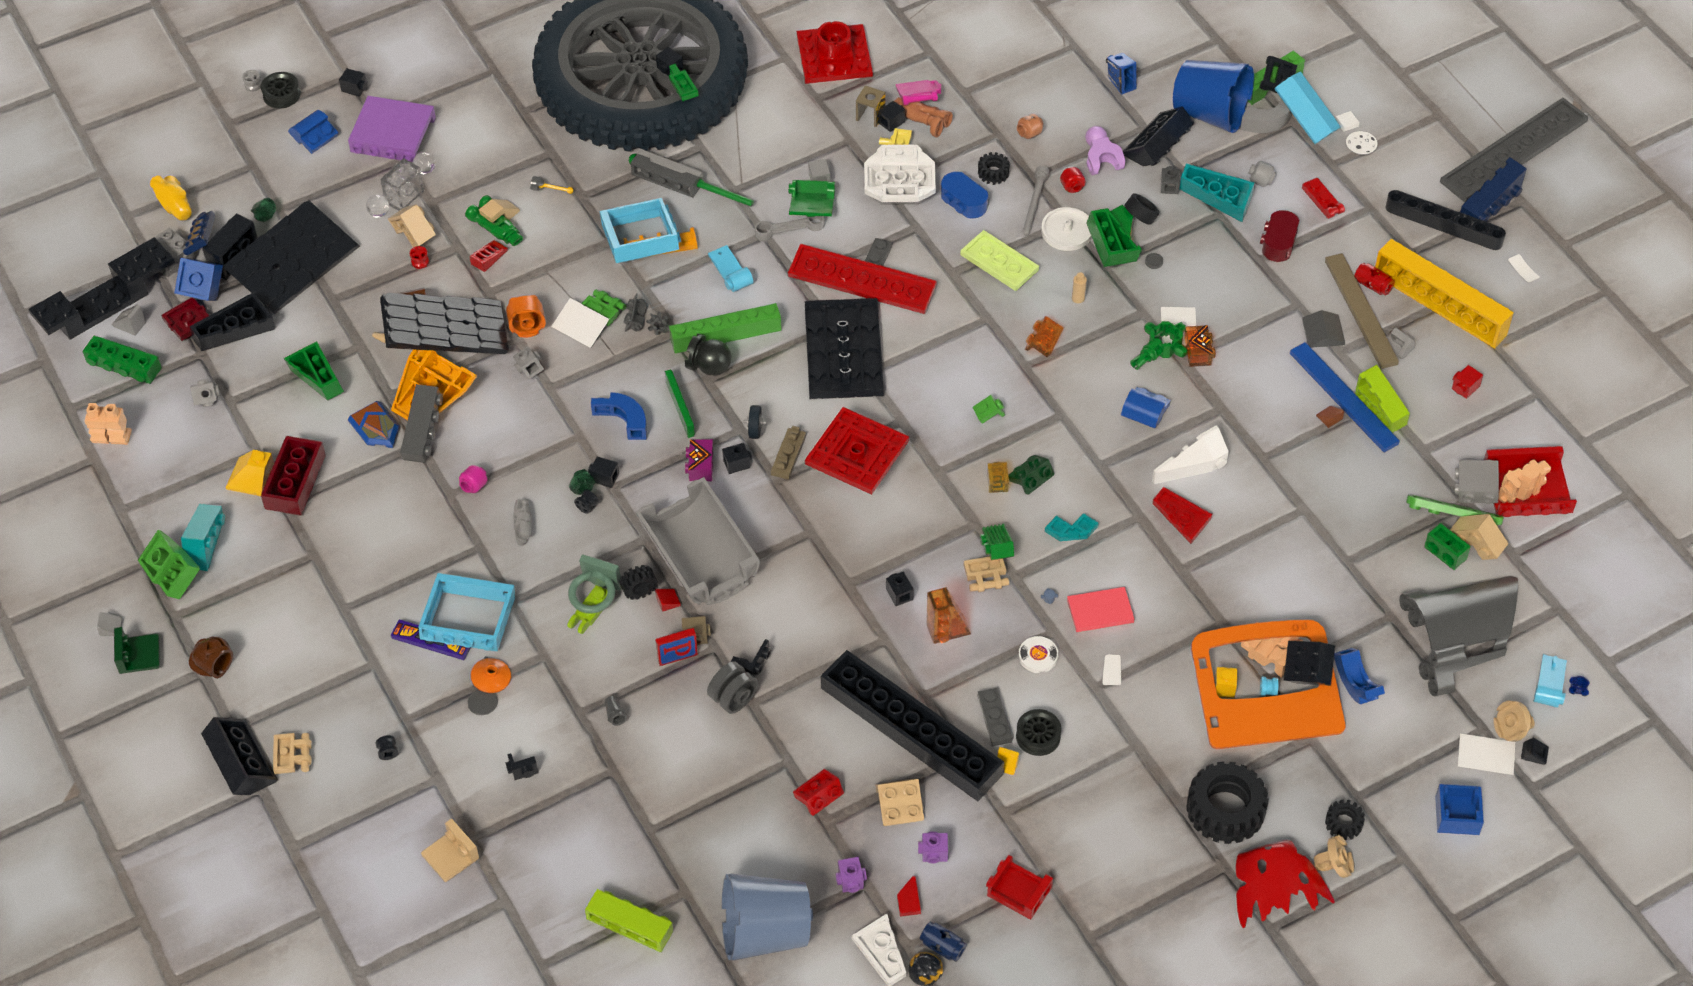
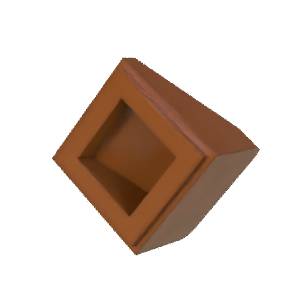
[1316,406,1344,428]

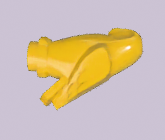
[150,175,192,221]

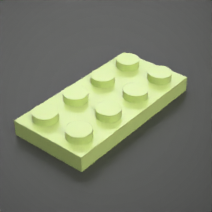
[960,230,1039,291]

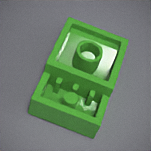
[138,530,200,599]

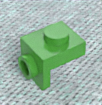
[973,395,1005,424]

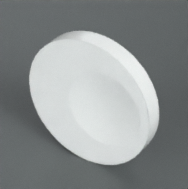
[1041,207,1092,251]

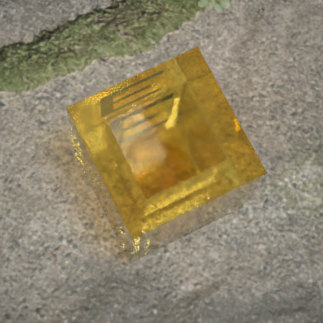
[987,462,1009,493]

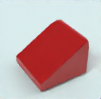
[655,589,681,612]

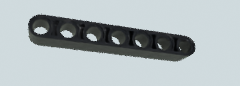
[1385,190,1506,250]

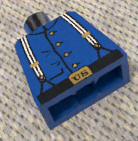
[1106,53,1137,94]

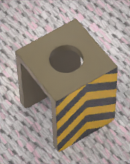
[856,85,886,127]

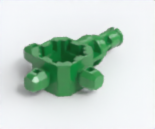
[1130,321,1188,370]

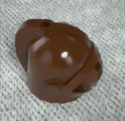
[189,637,233,679]

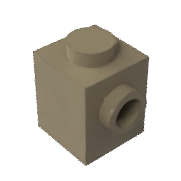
[682,616,711,646]

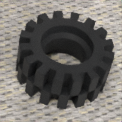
[978,152,1010,185]
[619,565,658,600]
[1325,799,1365,840]

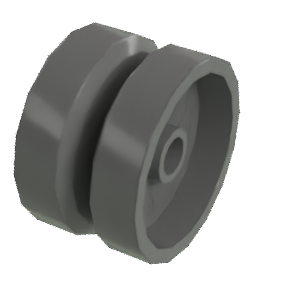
[707,661,758,714]

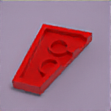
[1152,487,1212,544]

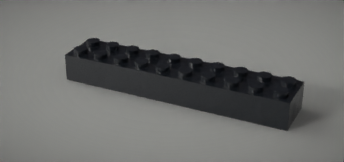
[821,650,1004,802]

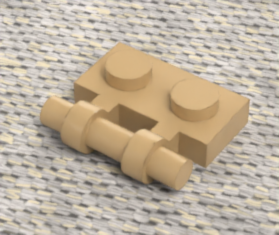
[963,557,1009,592]
[273,733,311,774]

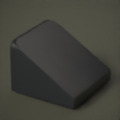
[1521,737,1549,765]

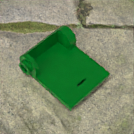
[788,180,835,217]

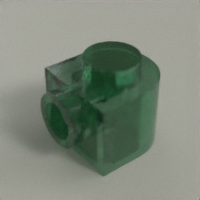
[251,198,276,222]
[569,469,595,495]

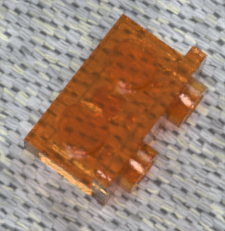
[1025,316,1063,357]

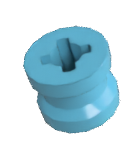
[1260,676,1278,697]

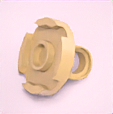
[1494,700,1535,742]
[1314,835,1354,878]

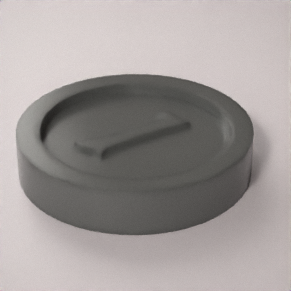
[1145,253,1163,269]

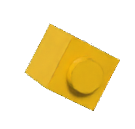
[1214,667,1237,698]

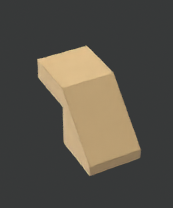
[479,199,520,223]

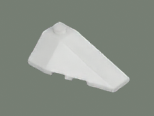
[1152,425,1228,484]

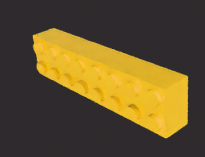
[1375,239,1514,349]

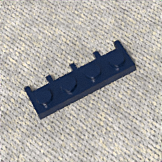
[183,210,216,255]

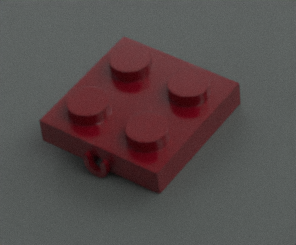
[161,297,209,341]

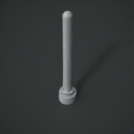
[1023,166,1050,236]

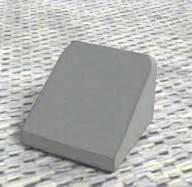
[97,612,123,636]

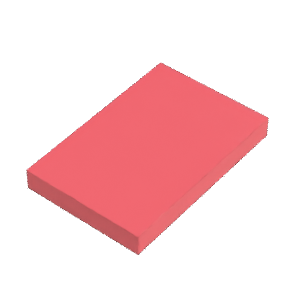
[1067,587,1134,632]

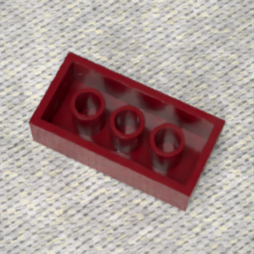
[261,436,326,516]

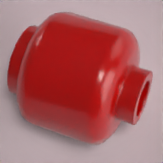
[1060,167,1086,193]

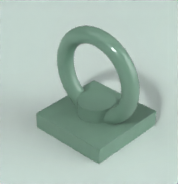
[568,554,621,613]

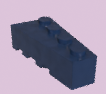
[1460,157,1527,222]

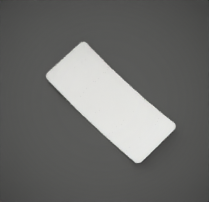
[1508,254,1540,282]

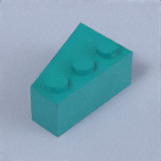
[181,504,225,571]

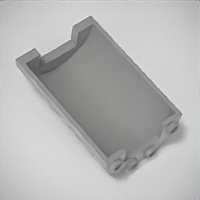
[635,477,760,605]

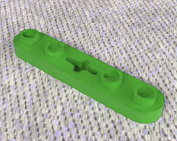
[1406,495,1504,527]

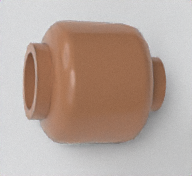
[1017,113,1043,139]

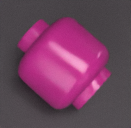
[459,465,487,493]

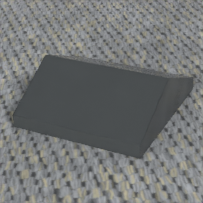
[1302,310,1345,348]

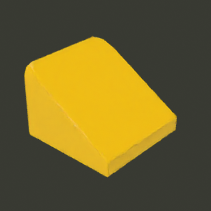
[997,747,1019,775]

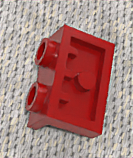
[793,769,844,816]

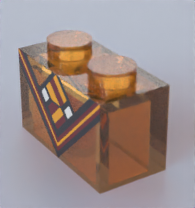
[1184,325,1216,367]

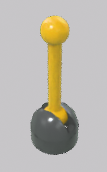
[530,176,573,194]

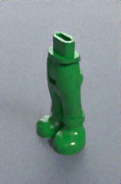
[465,195,523,246]

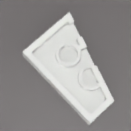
[852,914,906,986]

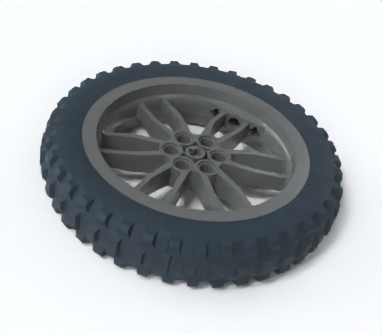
[532,0,748,152]

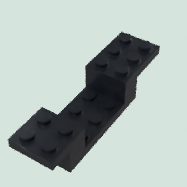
[28,237,175,340]

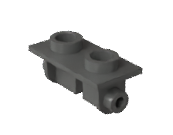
[624,293,647,332]

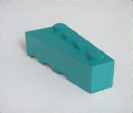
[1180,163,1254,222]

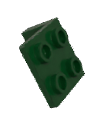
[114,627,160,674]

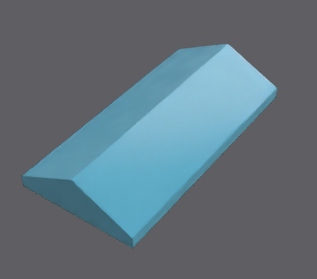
[1274,71,1341,144]

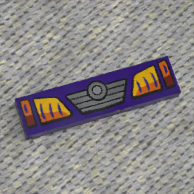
[391,619,471,660]

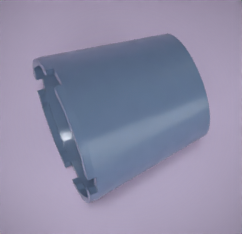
[721,873,813,960]

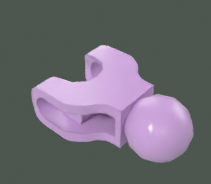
[1085,126,1125,175]

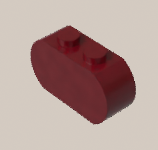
[1260,210,1300,262]

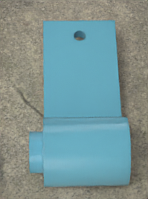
[708,245,754,292]
[1533,654,1567,708]

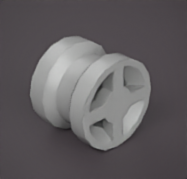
[242,70,261,92]

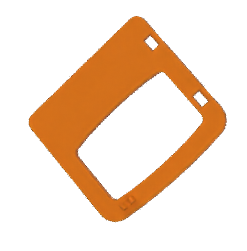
[1191,620,1346,749]

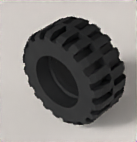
[1186,761,1269,844]

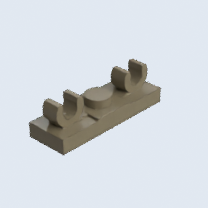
[771,426,806,480]

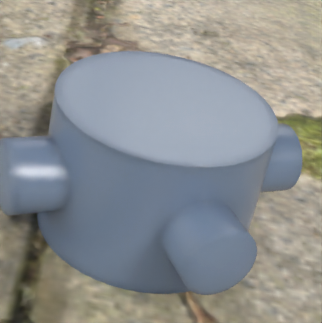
[1041,588,1058,604]

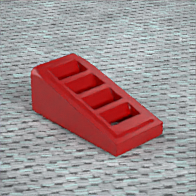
[470,240,508,272]

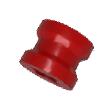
[409,246,429,269]

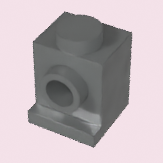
[1161,166,1180,194]

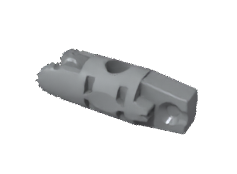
[513,499,532,546]

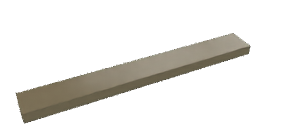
[1325,253,1399,369]

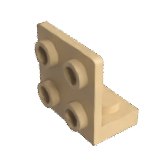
[875,778,924,826]
[421,818,479,882]

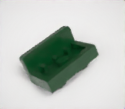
[1007,455,1054,495]

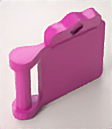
[896,80,941,105]

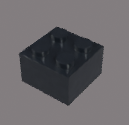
[1284,641,1335,686]

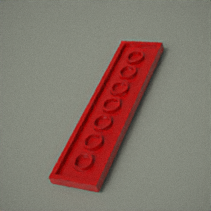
[788,244,937,314]

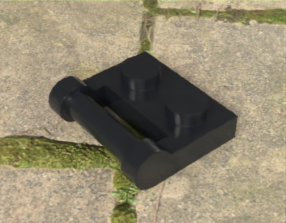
[1259,56,1297,93]

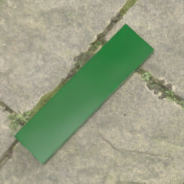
[665,369,695,438]

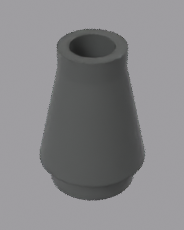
[604,696,627,726]

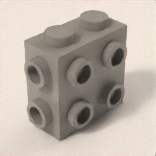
[155,228,195,277]
[1455,459,1499,504]

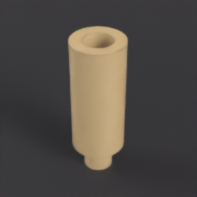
[1072,272,1087,303]

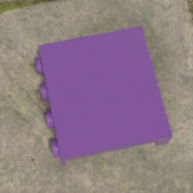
[348,96,436,163]

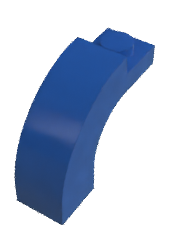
[591,392,647,440]
[1334,648,1385,705]

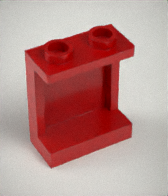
[986,855,1053,920]

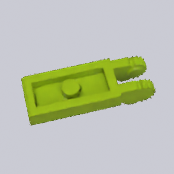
[567,585,607,634]

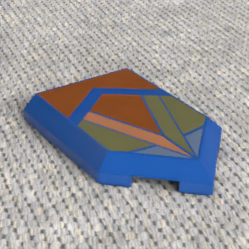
[348,401,399,448]

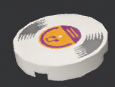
[1019,636,1058,673]

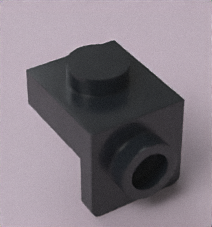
[505,753,538,780]

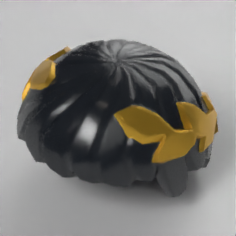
[908,952,943,986]

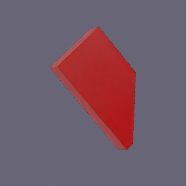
[897,876,921,917]

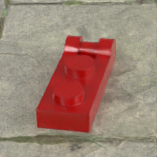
[1302,178,1345,219]

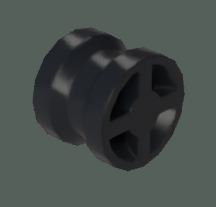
[574,489,599,514]
[375,735,399,760]

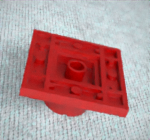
[796,21,873,84]
[805,407,909,495]

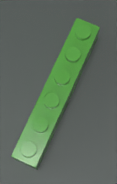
[669,303,781,353]

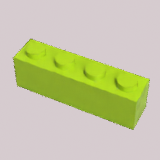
[585,889,673,952]

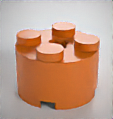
[506,295,546,338]

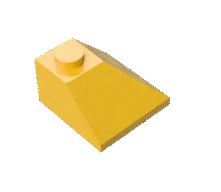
[225,450,274,496]

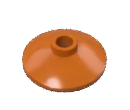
[471,658,511,693]

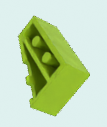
[1355,365,1410,433]

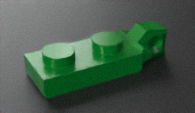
[668,64,699,101]

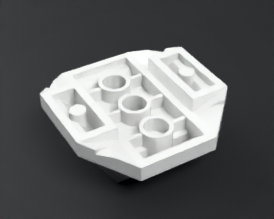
[864,145,936,205]

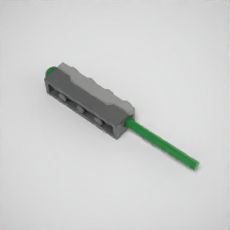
[628,149,754,207]

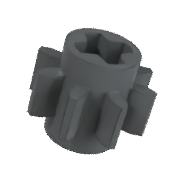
[646,311,670,335]

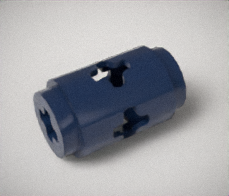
[920,921,967,962]

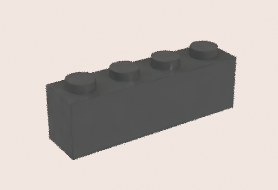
[400,384,443,463]

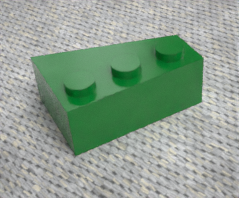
[1086,208,1142,267]
[284,341,344,401]

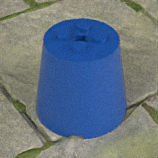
[1173,60,1254,133]

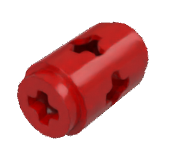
[1354,263,1395,296]

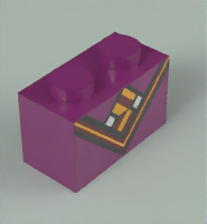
[685,439,713,481]

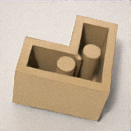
[388,204,436,247]
[1450,514,1509,560]

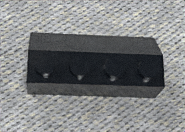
[1123,106,1194,167]
[201,717,278,795]

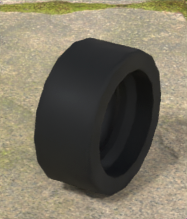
[1124,193,1160,225]

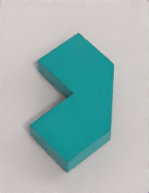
[1044,513,1099,541]

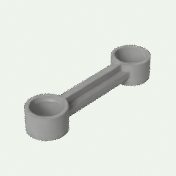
[755,216,825,241]

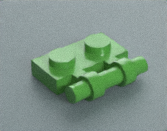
[581,289,627,326]

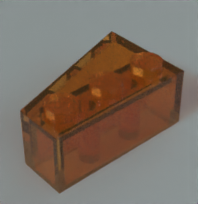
[926,587,971,644]

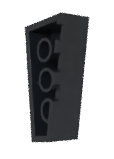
[189,292,275,351]

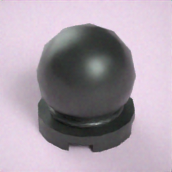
[685,333,732,376]

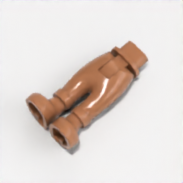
[894,97,953,138]

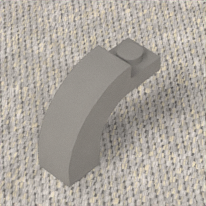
[1240,99,1292,133]

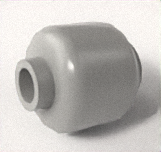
[1248,161,1276,187]

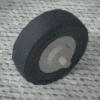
[743,405,766,439]

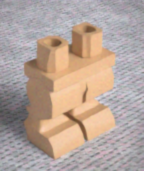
[85,403,132,445]
[1498,459,1551,503]
[1241,622,1303,678]

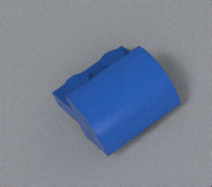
[288,110,339,154]
[1121,387,1171,428]

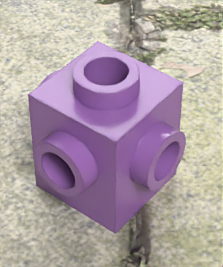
[918,832,948,864]
[835,857,867,893]

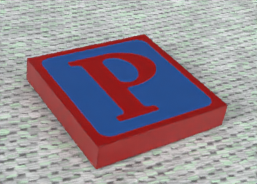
[655,628,698,666]

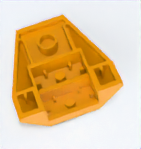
[391,349,477,421]

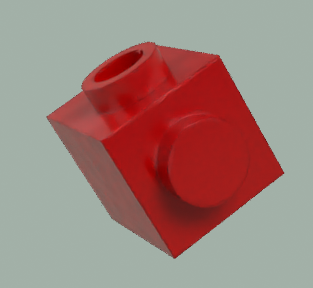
[1452,365,1483,399]

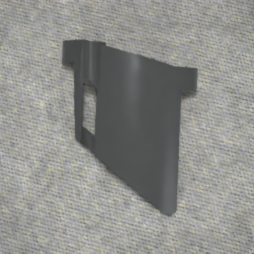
[1399,576,1518,697]

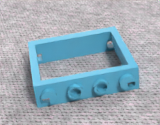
[599,198,681,263]
[419,573,515,652]

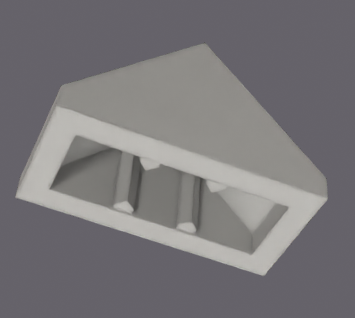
[111,304,146,336]

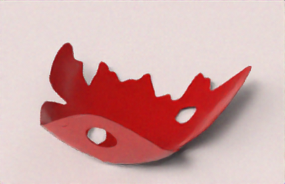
[1235,840,1335,928]

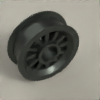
[260,72,301,109]
[1016,709,1062,756]

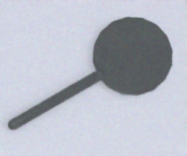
[468,656,498,715]

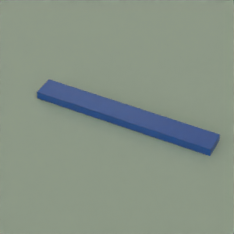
[1290,342,1400,453]

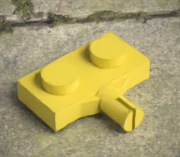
[879,128,912,145]

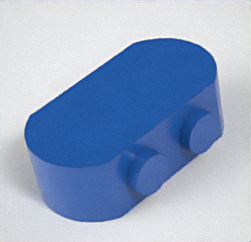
[941,172,988,219]

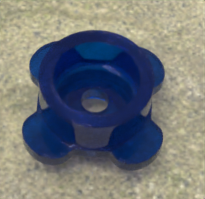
[1568,676,1590,697]

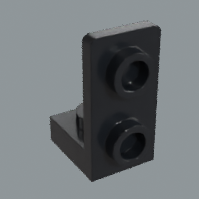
[730,639,771,677]

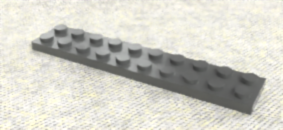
[1440,98,1588,202]

